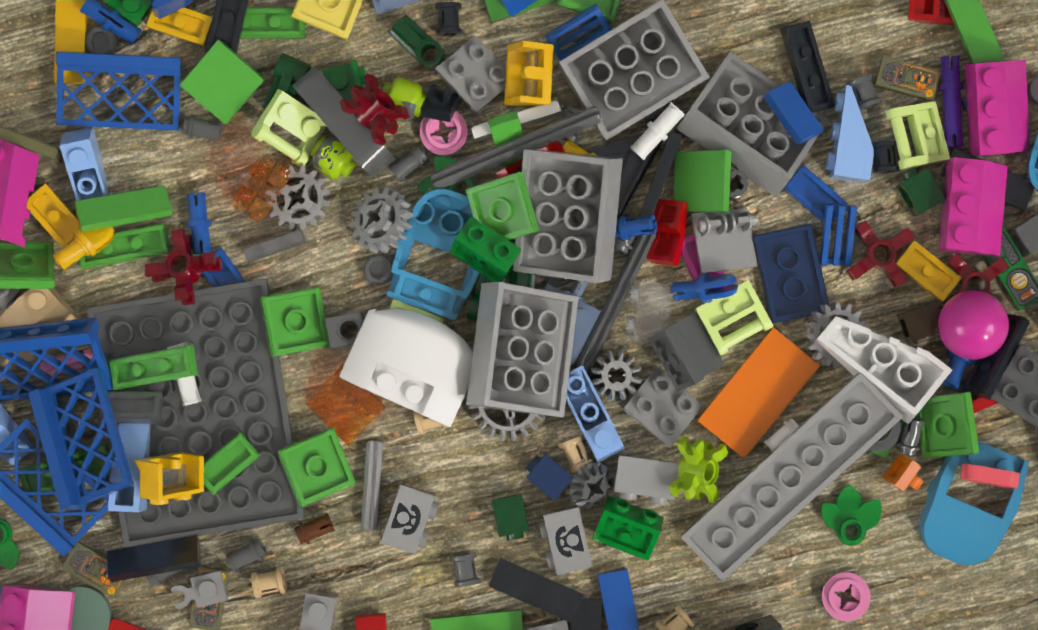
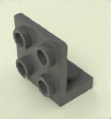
[648,312,724,392]
[991,345,1038,428]

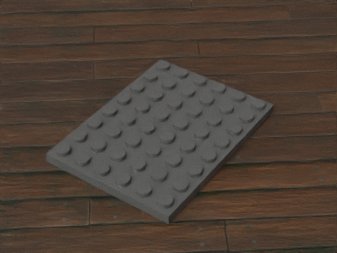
[86,279,306,548]

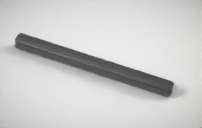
[430,106,602,190]
[573,234,656,376]

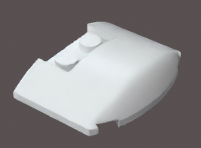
[339,309,473,427]

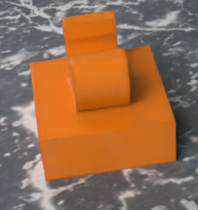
[881,454,924,492]

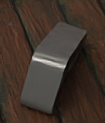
[292,66,395,179]

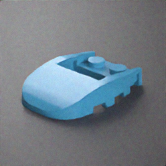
[386,189,479,321]
[919,441,1029,565]

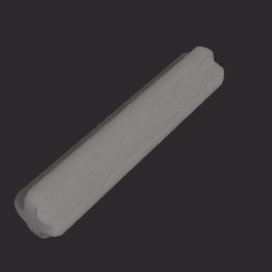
[361,440,383,530]

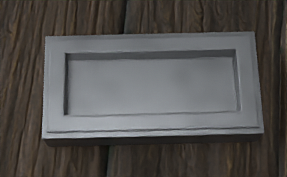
[242,230,306,262]
[97,391,163,424]

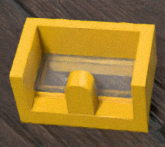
[504,41,554,108]
[134,452,204,505]

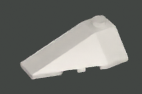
[816,316,952,424]

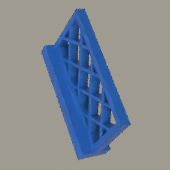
[56,52,182,131]
[0,317,113,401]
[28,368,134,510]
[0,418,109,556]

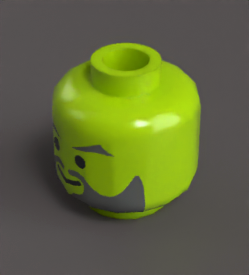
[383,77,427,121]
[310,135,357,180]

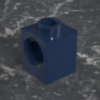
[525,453,573,501]

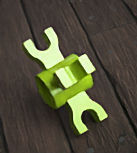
[668,436,728,503]

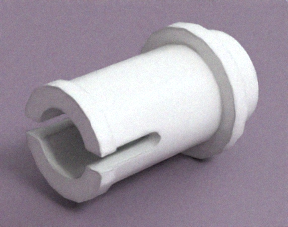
[764,418,799,451]

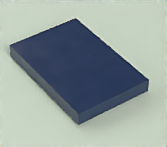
[752,223,830,324]

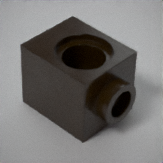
[897,302,943,343]

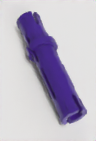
[939,56,964,148]

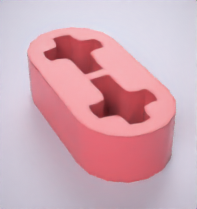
[960,464,1020,489]

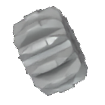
[591,350,642,401]

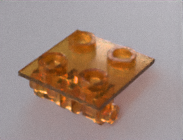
[233,156,291,223]
[306,364,386,446]

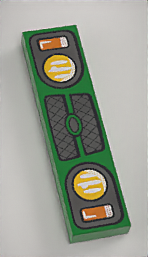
[983,226,1038,311]

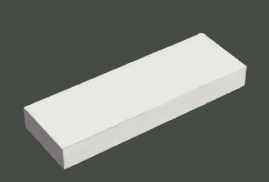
[471,100,561,142]

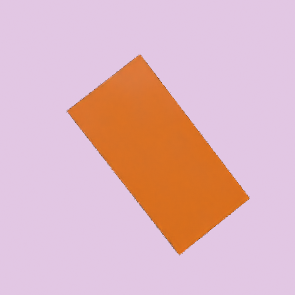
[696,327,820,459]

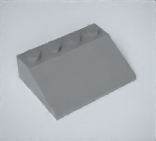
[557,0,710,141]
[677,52,829,197]
[513,149,623,283]
[466,282,579,418]

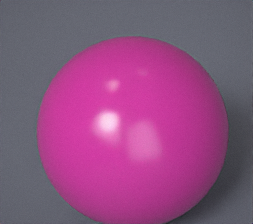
[938,290,1009,359]

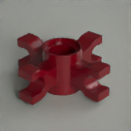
[339,73,410,146]
[846,220,915,288]
[145,229,222,306]
[943,253,1009,305]

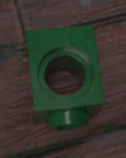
[896,167,946,217]
[492,493,529,541]

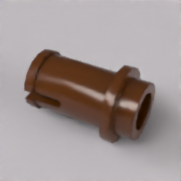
[294,513,335,545]

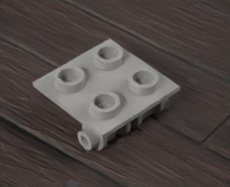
[435,36,506,114]
[691,208,758,273]
[623,366,703,448]

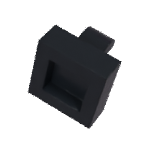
[421,84,459,122]

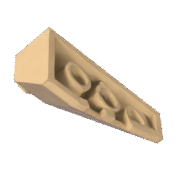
[0,289,81,370]

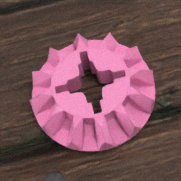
[420,111,468,155]
[821,572,871,621]

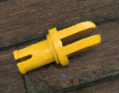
[52,227,114,271]

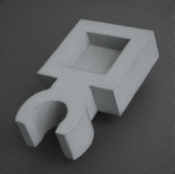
[171,570,229,608]

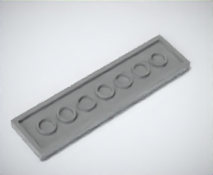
[681,372,903,581]

